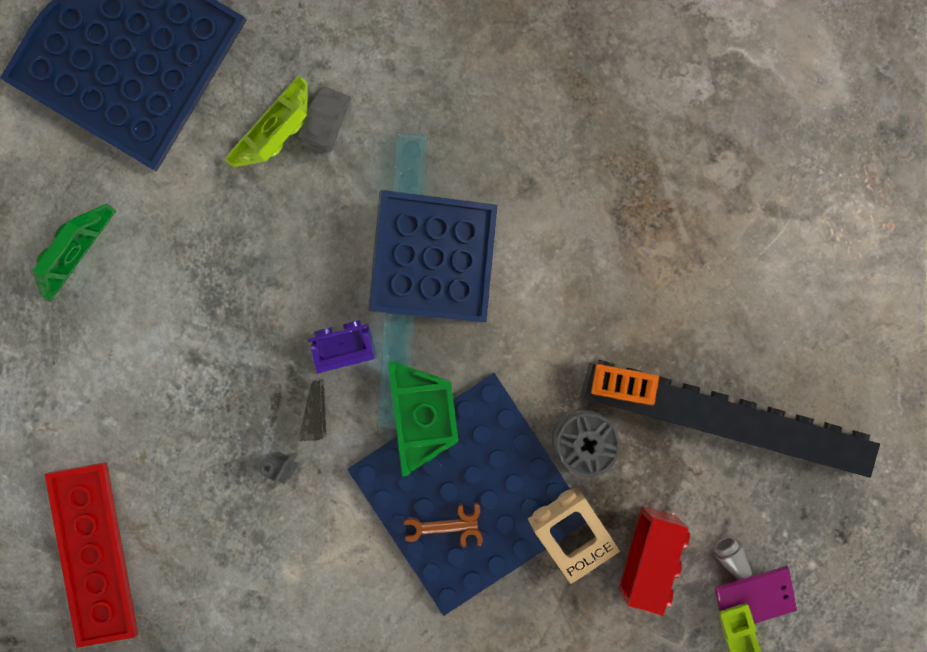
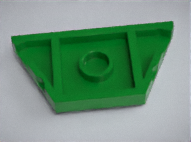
[32,204,116,302]
[388,361,459,477]

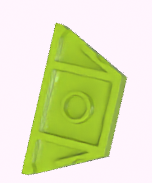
[224,75,308,168]

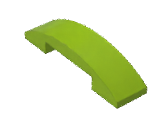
[719,602,761,652]

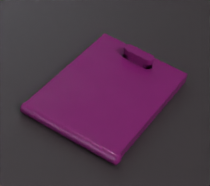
[714,566,797,624]

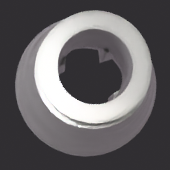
[714,536,752,581]

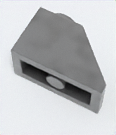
[298,86,352,152]

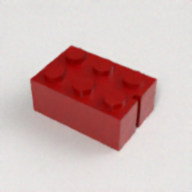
[618,506,690,616]

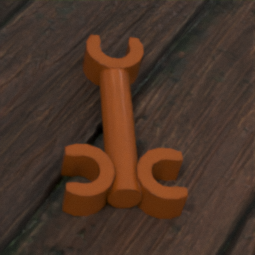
[404,502,483,547]

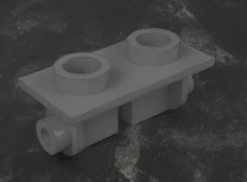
[259,452,298,489]

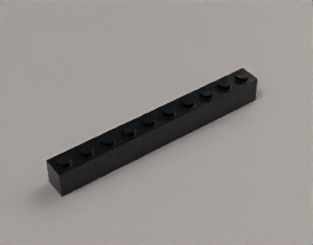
[580,359,880,478]

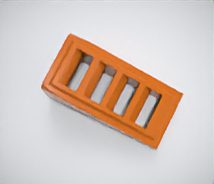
[591,364,659,405]

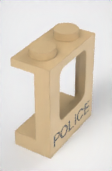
[528,486,620,584]

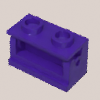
[308,320,377,374]

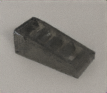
[299,378,327,441]

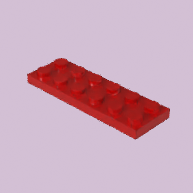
[45,462,138,648]

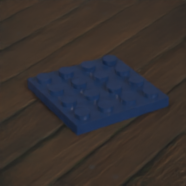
[368,190,498,322]

